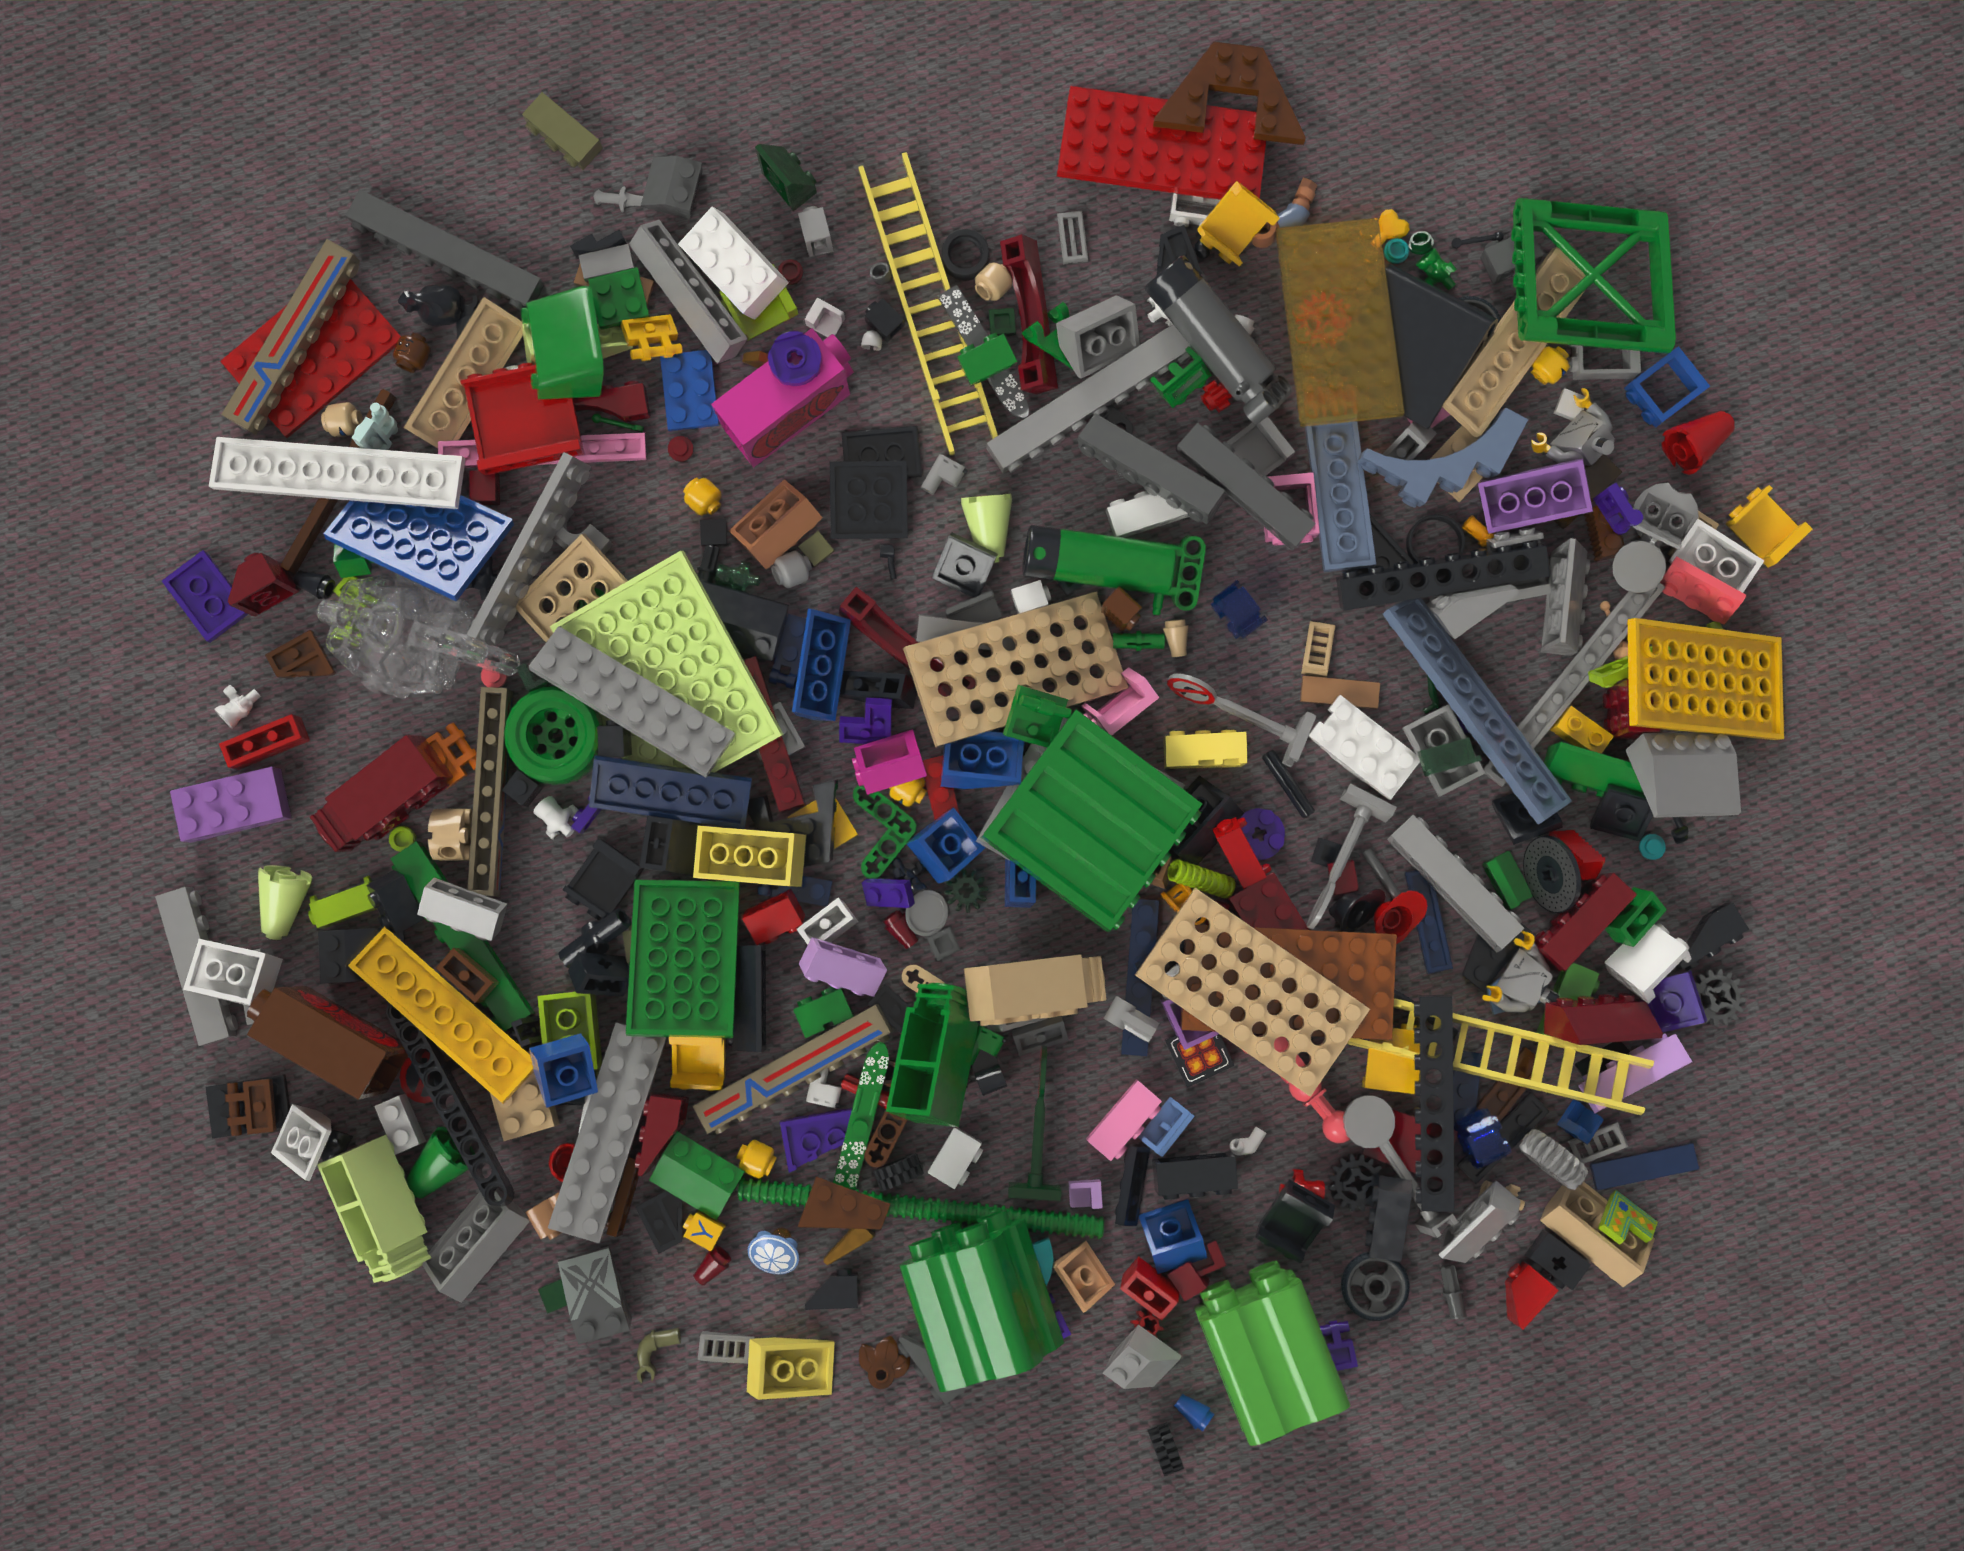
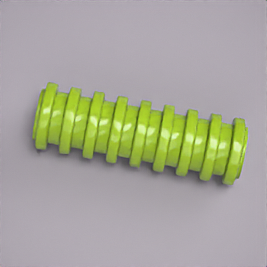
[1168,859,1235,899]

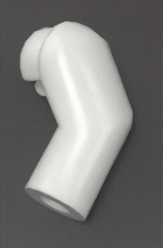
[1230,1126,1267,1156]

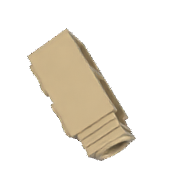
[964,955,1106,1026]

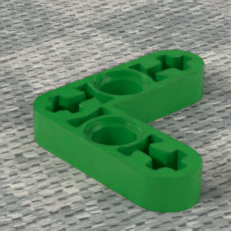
[853,785,916,879]

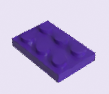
[162,550,248,643]

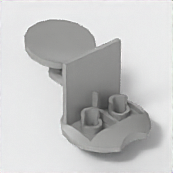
[1612,482,1699,593]

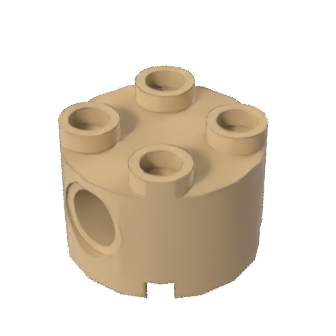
[428,809,473,861]

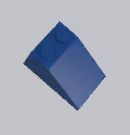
[940,731,1024,789]

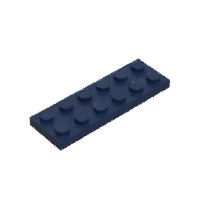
[589,755,752,829]

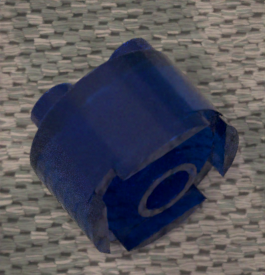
[1210,580,1268,639]
[1454,1108,1511,1170]

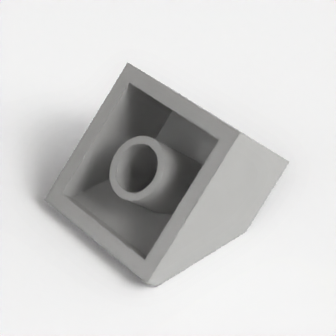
[1103,1324,1181,1389]

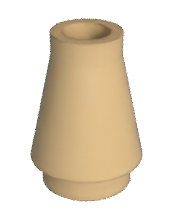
[1163,619,1188,657]

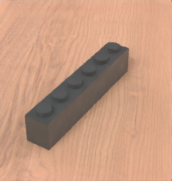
[1078,413,1225,525]
[1176,423,1316,551]

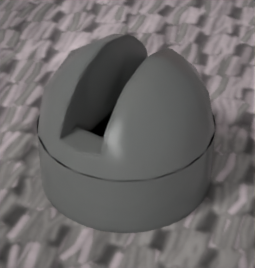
[870,262,892,285]

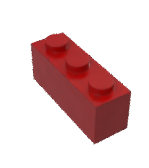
[219,714,310,770]

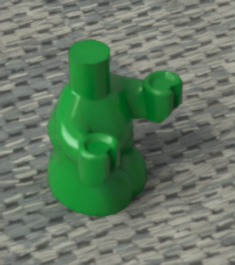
[1416,248,1456,290]

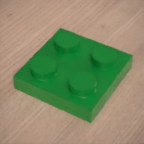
[588,267,650,330]

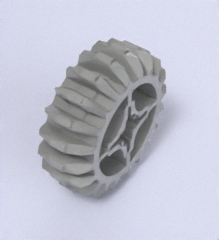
[1519,1129,1588,1190]

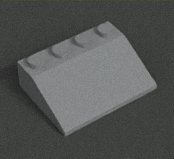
[1541,538,1590,656]
[1626,732,1741,818]

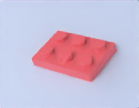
[1660,556,1746,625]

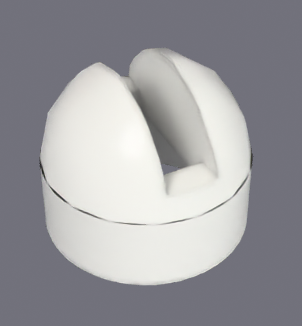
[861,330,882,351]

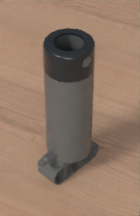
[1145,255,1293,424]

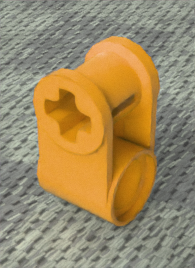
[1161,883,1206,925]

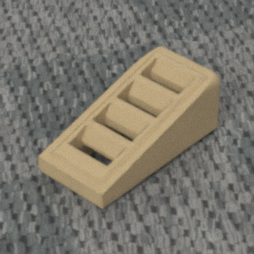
[1301,621,1335,678]

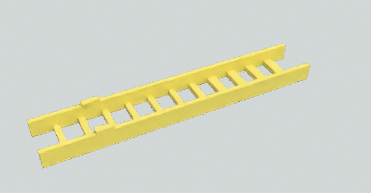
[858,152,998,456]
[1347,998,1654,1115]

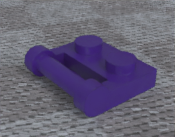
[1593,483,1643,535]

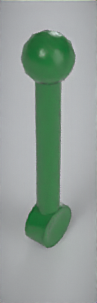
[592,413,644,433]

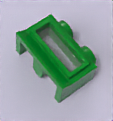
[1149,346,1212,408]

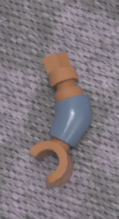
[1252,177,1317,248]

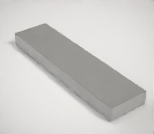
[916,615,1015,651]

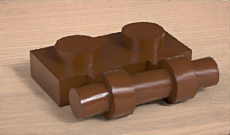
[225,1078,277,1136]

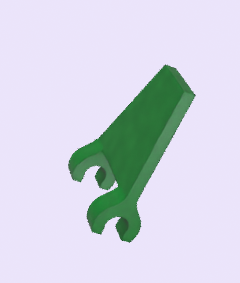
[1022,302,1073,370]

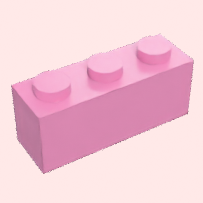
[1086,1079,1162,1161]

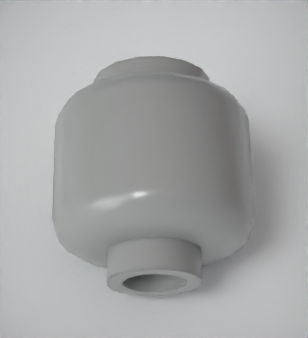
[771,551,812,588]

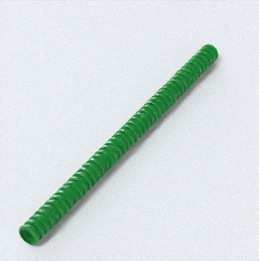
[738,1177,1104,1240]

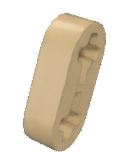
[902,965,944,993]

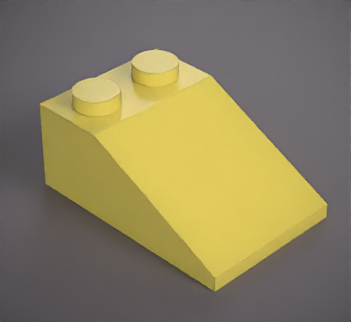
[747,1337,835,1400]

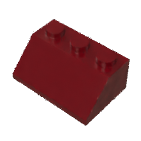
[228,553,300,617]

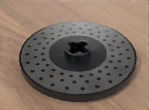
[1523,835,1581,913]

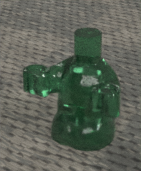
[715,561,760,593]

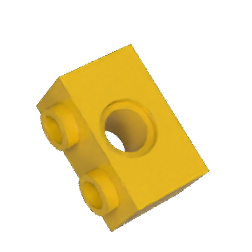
[1549,706,1614,754]

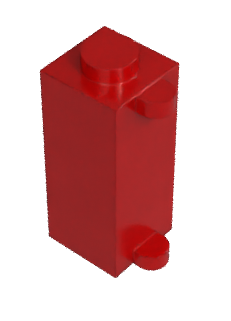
[1213,817,1272,889]

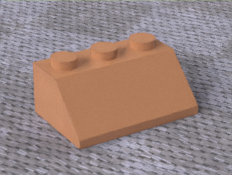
[729,479,823,570]

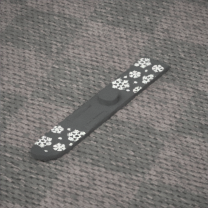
[937,285,1029,419]

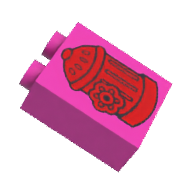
[711,328,854,468]

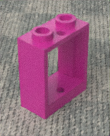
[852,729,927,795]

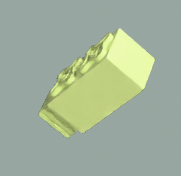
[317,1135,431,1283]

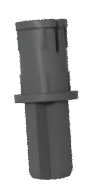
[1440,1265,1467,1319]

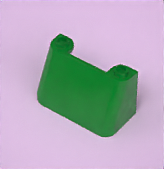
[521,286,604,399]

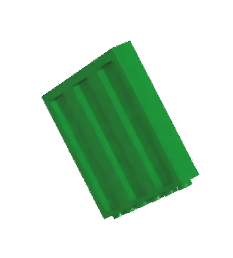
[980,710,1202,932]

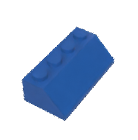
[792,609,851,721]

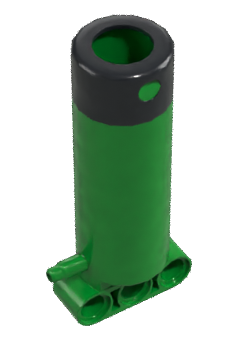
[1022,525,1206,615]

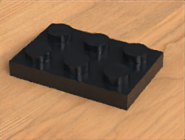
[206,1074,290,1139]

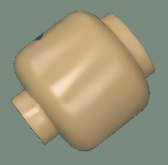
[975,262,1012,301]
[321,402,363,437]

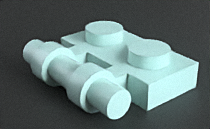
[352,403,398,450]

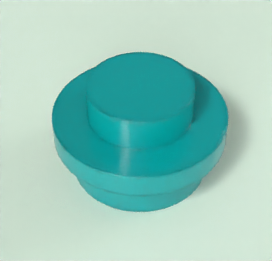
[1383,238,1409,264]
[1639,834,1666,860]

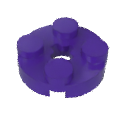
[768,331,822,386]
[1241,808,1285,860]

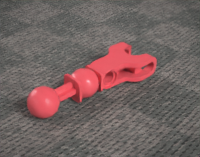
[1242,1034,1350,1144]

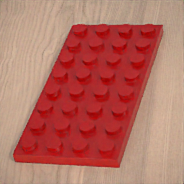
[1057,86,1266,200]

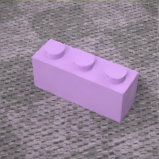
[799,937,887,997]

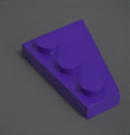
[780,1108,852,1173]

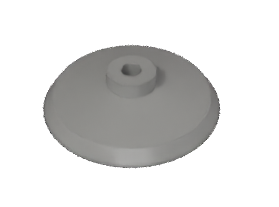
[905,890,948,936]

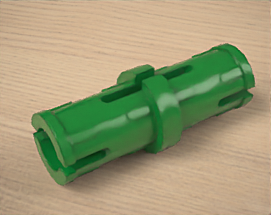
[1113,631,1165,651]

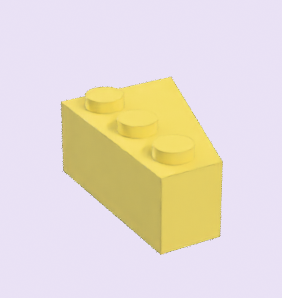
[1164,730,1247,769]

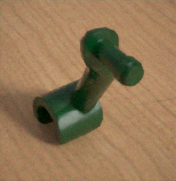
[1423,675,1440,714]

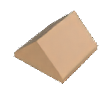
[1053,1241,1115,1313]

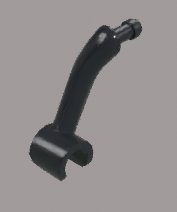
[1671,817,1689,844]

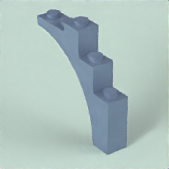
[1357,407,1528,507]

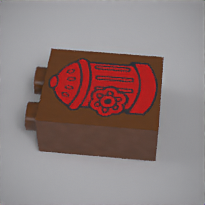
[247,986,408,1100]

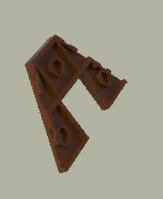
[1153,41,1306,145]

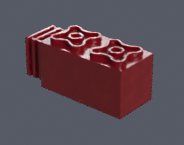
[310,735,453,852]

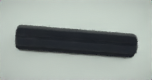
[1262,750,1315,818]

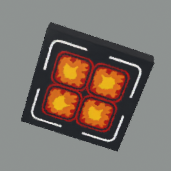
[1165,1034,1234,1088]

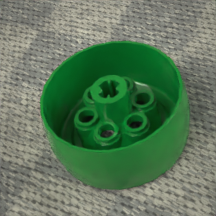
[504,686,603,785]

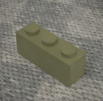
[522,92,603,170]

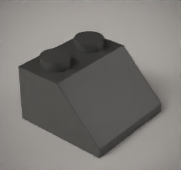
[641,156,702,219]

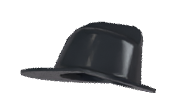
[1329,889,1386,932]

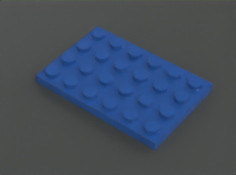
[323,495,514,602]

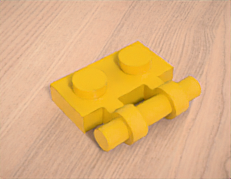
[621,314,682,361]

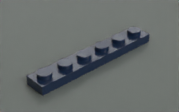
[1121,899,1159,1056]

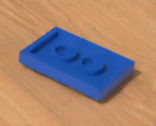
[660,350,719,431]

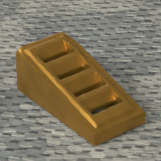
[823,1229,875,1265]

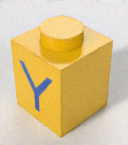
[683,1210,726,1251]

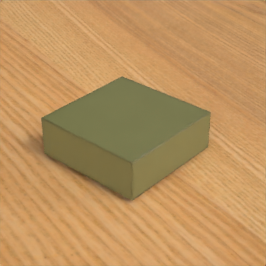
[798,531,835,567]

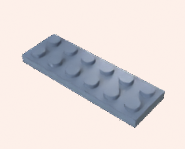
[1305,417,1376,572]

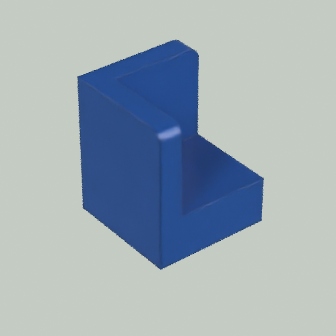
[1557,1099,1603,1145]

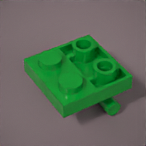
[1003,685,1071,748]

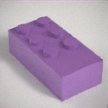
[170,767,292,843]

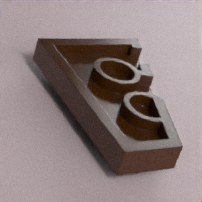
[798,1177,891,1230]

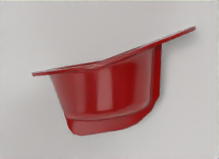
[1374,891,1427,944]

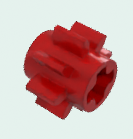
[1201,380,1232,413]
[1130,1310,1164,1338]

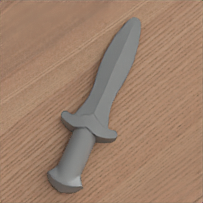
[593,187,643,212]

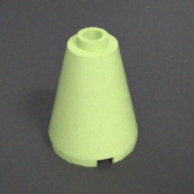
[961,494,1012,563]
[258,865,313,940]

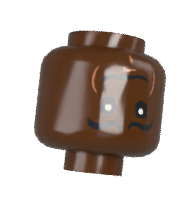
[393,333,431,373]

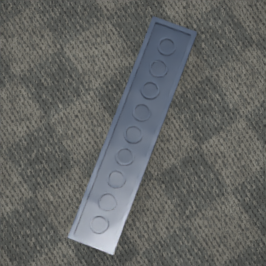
[1383,598,1572,825]

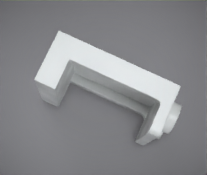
[1604,923,1692,1004]

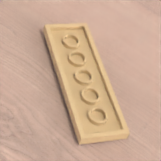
[403,297,523,449]

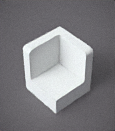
[805,298,845,337]

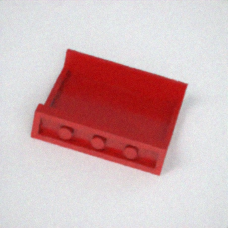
[460,363,585,476]

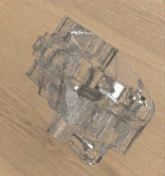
[317,573,520,699]

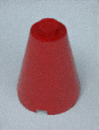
[1661,411,1735,475]

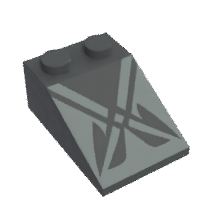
[558,1246,632,1345]

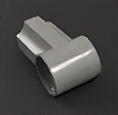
[1103,996,1159,1043]

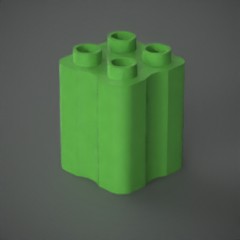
[1194,1261,1351,1446]

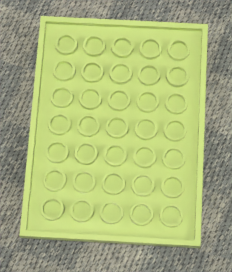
[550,551,784,773]

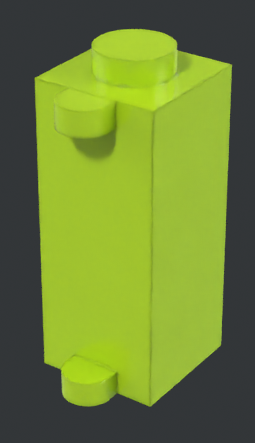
[308,875,377,929]

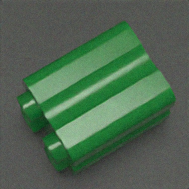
[899,1210,1065,1392]

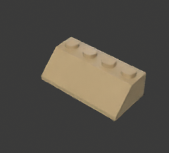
[1540,1182,1655,1287]

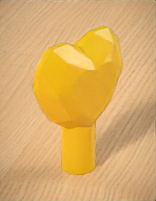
[1370,209,1410,250]

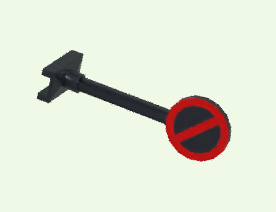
[399,1015,542,1103]

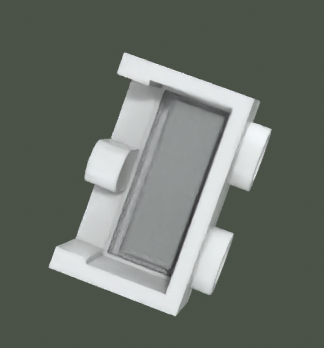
[1169,193,1220,227]

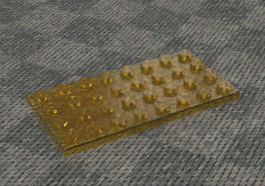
[1276,218,1404,427]

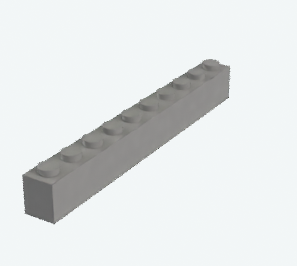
[986,325,1195,474]

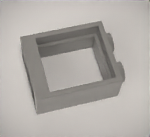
[1568,322,1641,380]

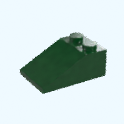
[755,144,817,211]

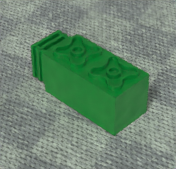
[886,983,979,1127]

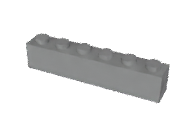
[629,220,748,364]
[1387,815,1524,952]
[155,887,238,1046]

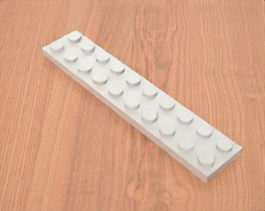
[209,437,466,509]

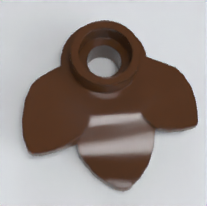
[859,1336,910,1389]

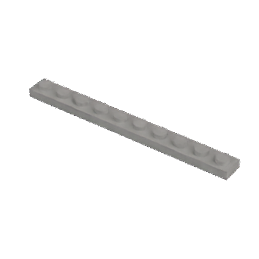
[1483,583,1665,787]

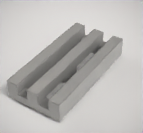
[1057,211,1088,265]

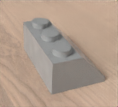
[1056,295,1140,378]
[1403,704,1485,797]
[1438,1181,1520,1263]

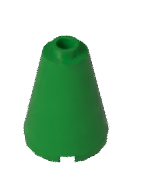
[405,1126,475,1199]

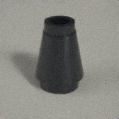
[294,570,335,599]

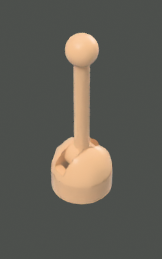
[1600,601,1628,661]

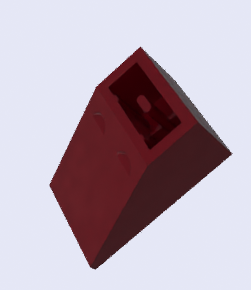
[635,1093,689,1176]

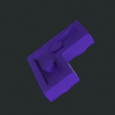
[839,697,892,744]

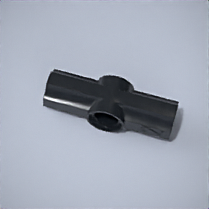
[558,908,632,968]

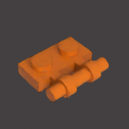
[426,722,477,789]

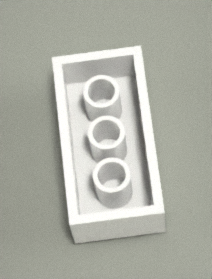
[678,206,789,320]

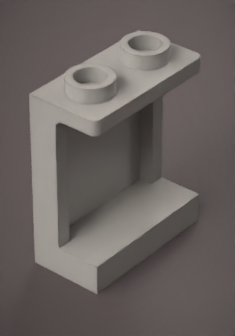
[1227,416,1295,476]
[1486,527,1551,602]

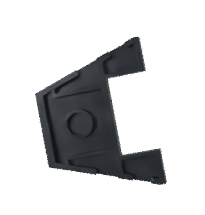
[747,779,838,867]

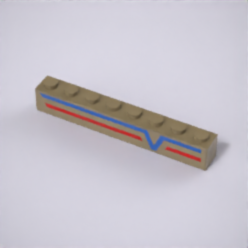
[221,239,360,435]
[468,687,513,897]
[693,1004,893,1134]

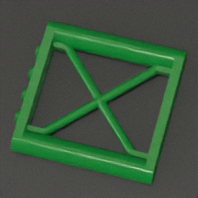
[1511,198,1676,354]

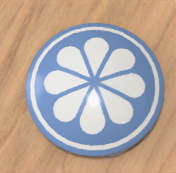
[748,1231,799,1274]

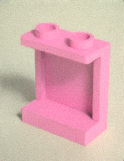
[1081,667,1159,736]

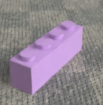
[1578,1033,1692,1113]

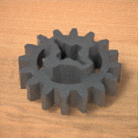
[1695,969,1746,1025]

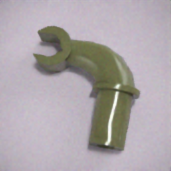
[637,1328,681,1383]

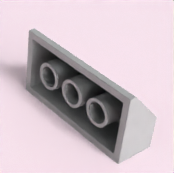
[422,1188,530,1303]

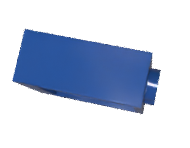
[1624,346,1710,428]

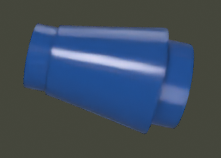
[1174,1394,1214,1432]

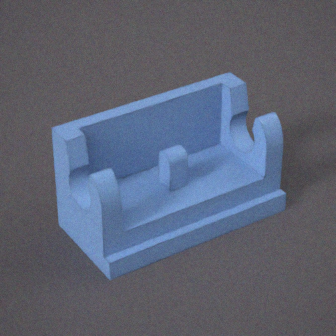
[1138,1097,1194,1157]

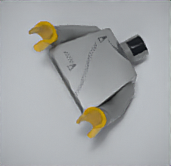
[1531,388,1615,466]
[1482,931,1560,1012]

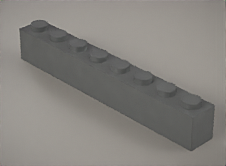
[345,189,544,311]

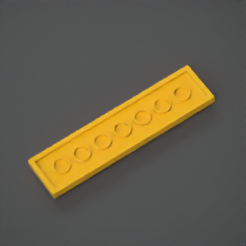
[348,927,534,1104]

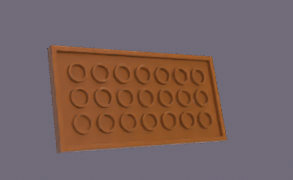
[1181,924,1397,1040]

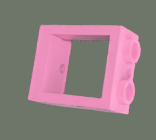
[1264,473,1320,546]

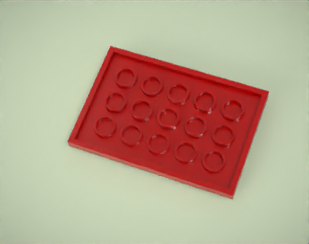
[220,278,401,438]

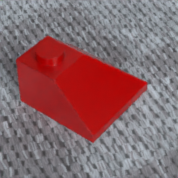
[1505,1262,1559,1330]

